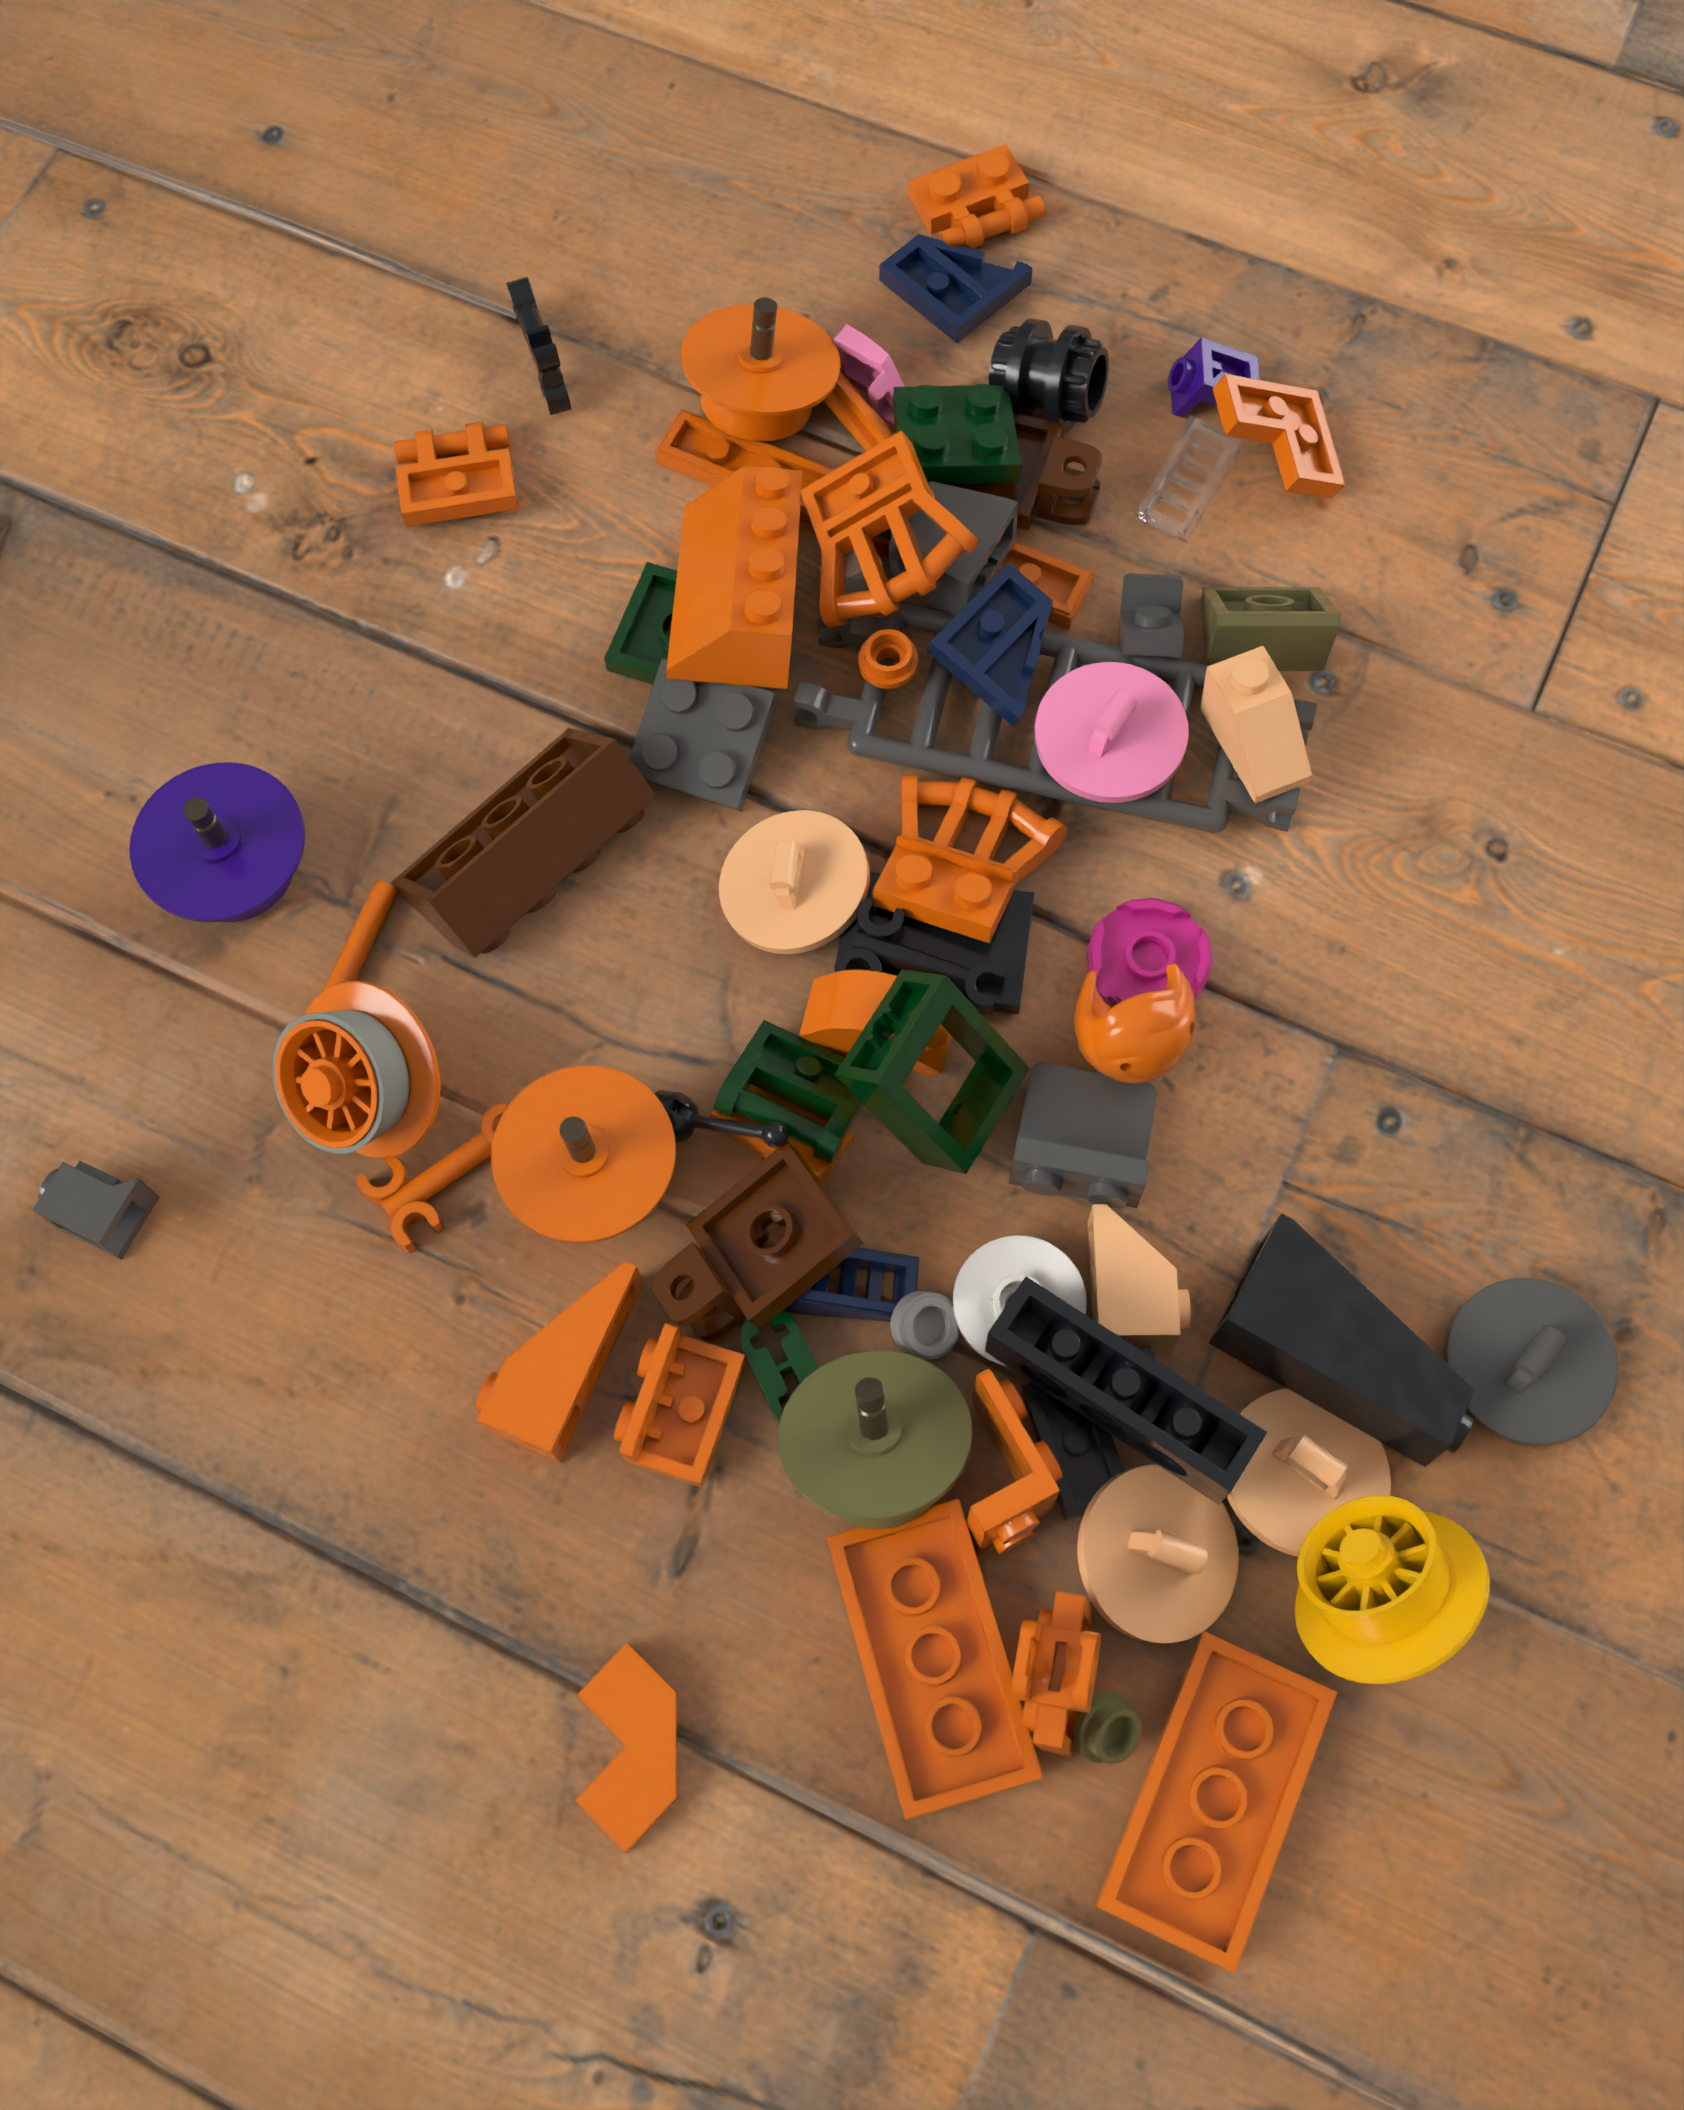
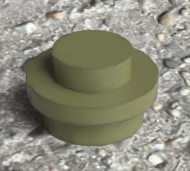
[1073,1690,1142,1764]

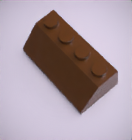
[390,728,657,958]

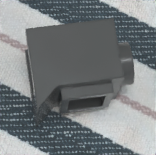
[33,1160,160,1260]

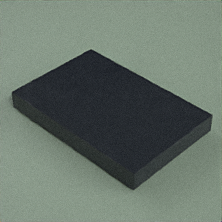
[836,872,1035,1015]

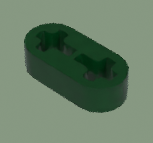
[740,1310,818,1423]

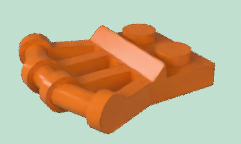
[800,430,980,628]
[873,775,1067,944]

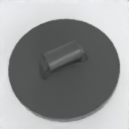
[1444,1278,1618,1447]

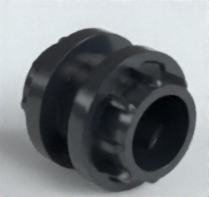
[989,318,1109,431]

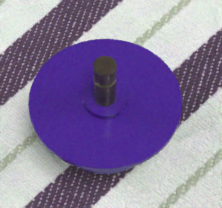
[129,762,305,922]

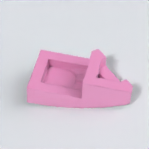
[834,324,904,432]

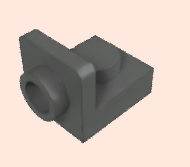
[1119,573,1185,657]

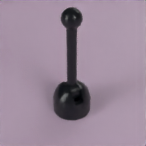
[654,1090,789,1148]

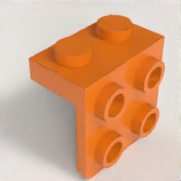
[967,1369,1063,1555]

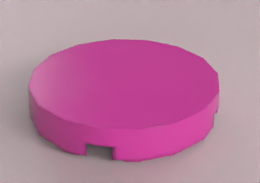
[1086,898,1213,1008]

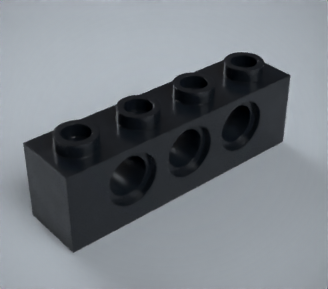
[985,1277,1267,1505]

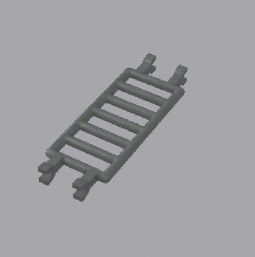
[793,601,1318,833]

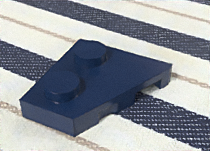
[879,234,1033,343]
[927,562,1053,727]

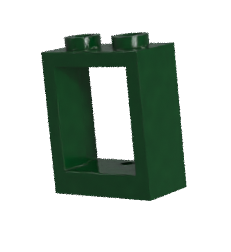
[835,969,1030,1174]

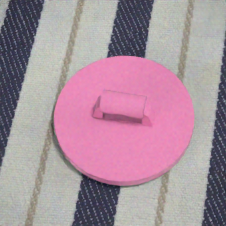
[1034,662,1189,803]

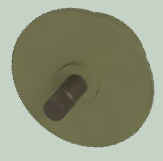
[778,1350,973,1529]

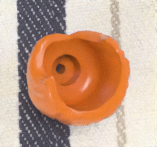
[1074,963,1196,1084]

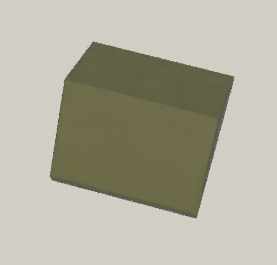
[1201,587,1341,671]

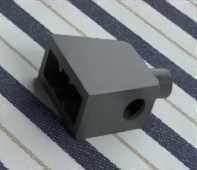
[877,481,1018,616]

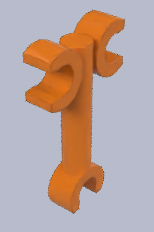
[356,1103,507,1253]

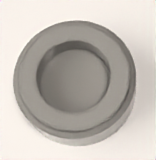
[890,1291,960,1360]

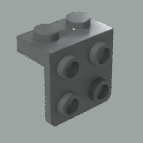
[1009,1062,1157,1208]

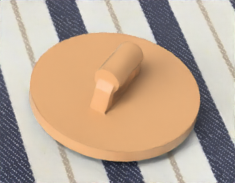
[719,810,870,954]
[1227,1388,1391,1557]
[1077,1464,1239,1643]

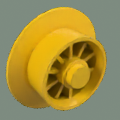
[1295,1495,1490,1684]

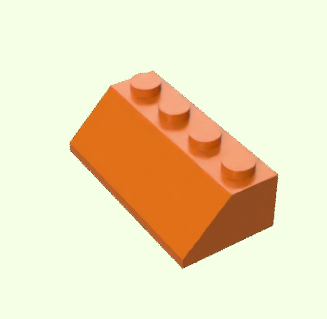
[666,465,803,689]

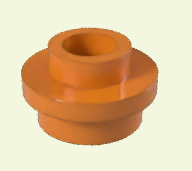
[858,629,918,689]

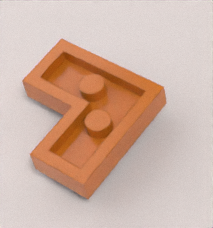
[1212,374,1345,499]

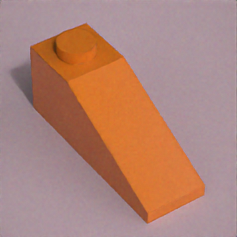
[476,1261,644,1463]

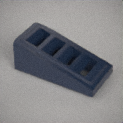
[784,1247,920,1322]

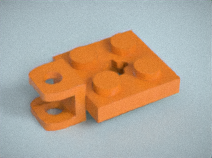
[1012,1591,1102,1758]

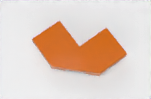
[575,1642,678,1853]

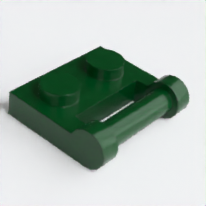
[713,1020,864,1164]

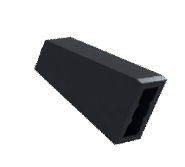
[1208,1213,1475,1467]

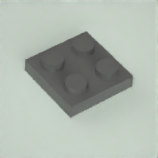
[630,658,779,812]

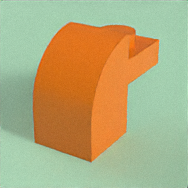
[799,970,951,1077]

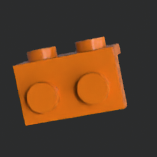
[614,1323,747,1488]

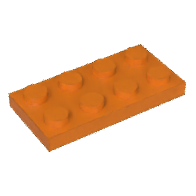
[827,1498,1043,1820]
[1094,1631,1338,1974]

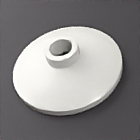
[953,1235,1087,1366]

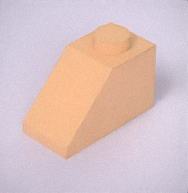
[1200,646,1313,804]
[1087,1204,1191,1350]

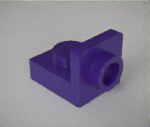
[1168,337,1260,418]

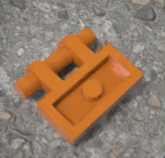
[908,144,1045,249]
[394,422,519,527]

